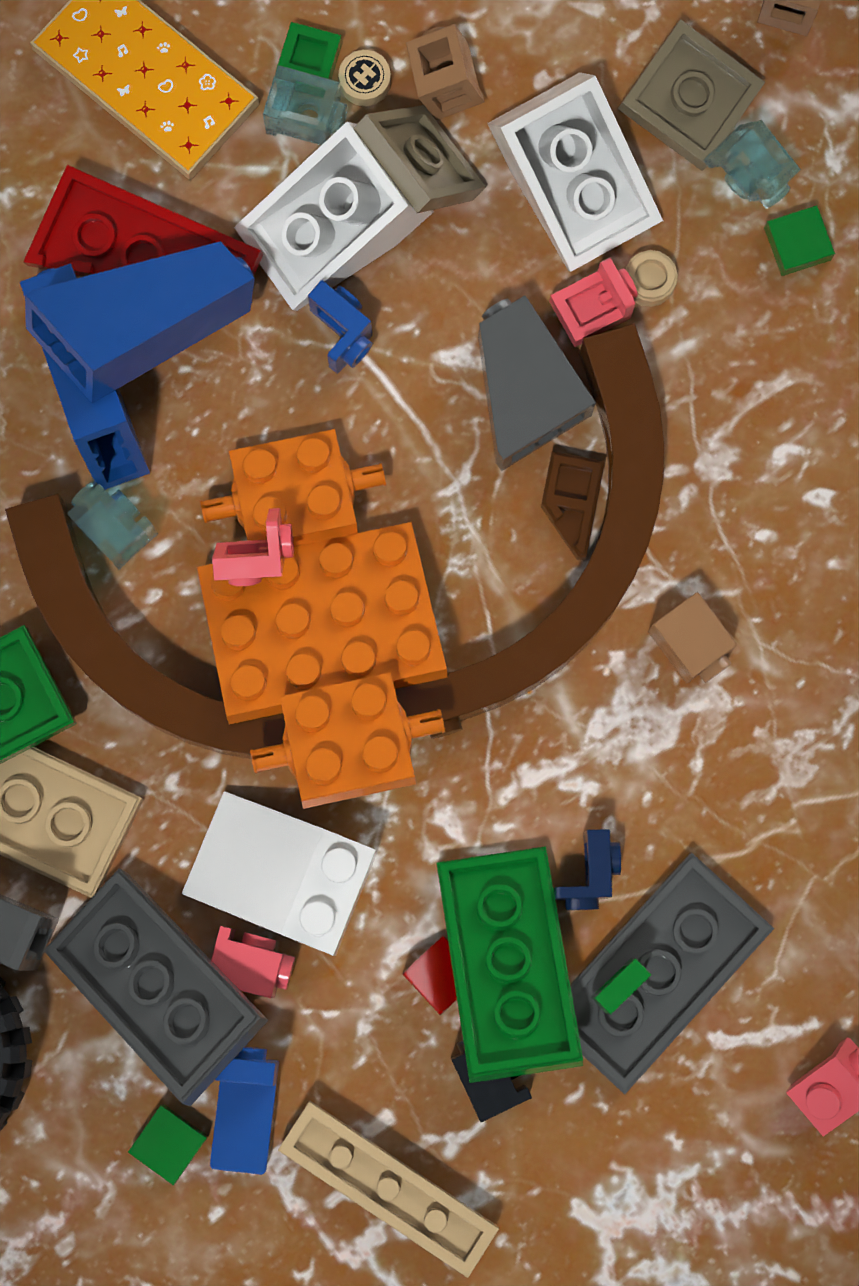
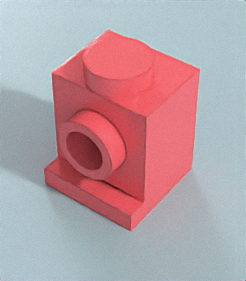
[211,926,295,999]

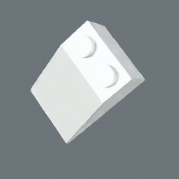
[487,73,663,272]
[234,121,434,311]
[182,791,377,956]

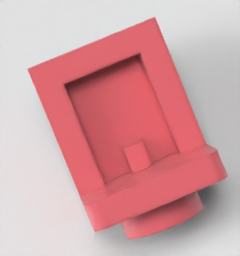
[549,258,638,347]
[212,508,294,586]
[786,1037,859,1136]

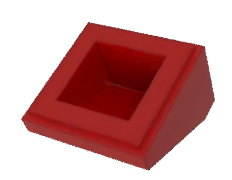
[402,936,457,1015]

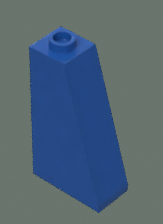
[25,241,255,403]
[20,263,150,492]

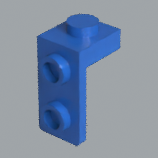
[210,1046,280,1175]

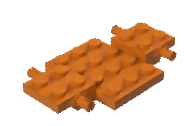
[197,429,448,809]

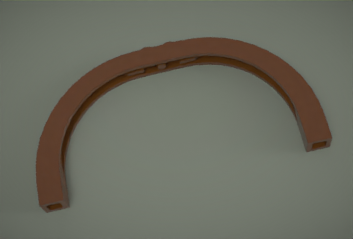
[5,324,664,759]

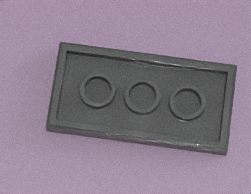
[570,853,774,1094]
[44,868,268,1106]

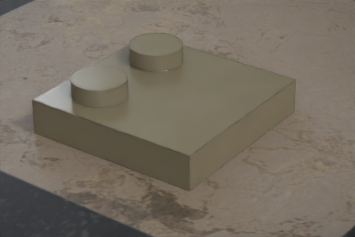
[617,19,765,171]
[353,105,486,213]

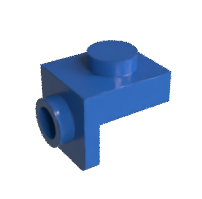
[308,280,373,374]

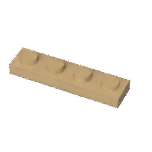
[278,1101,499,1278]

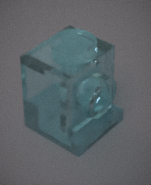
[263,65,348,145]
[703,120,801,208]
[67,481,158,570]

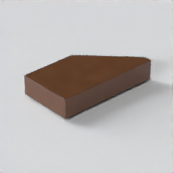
[541,451,605,561]

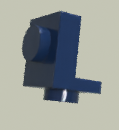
[553,829,621,910]

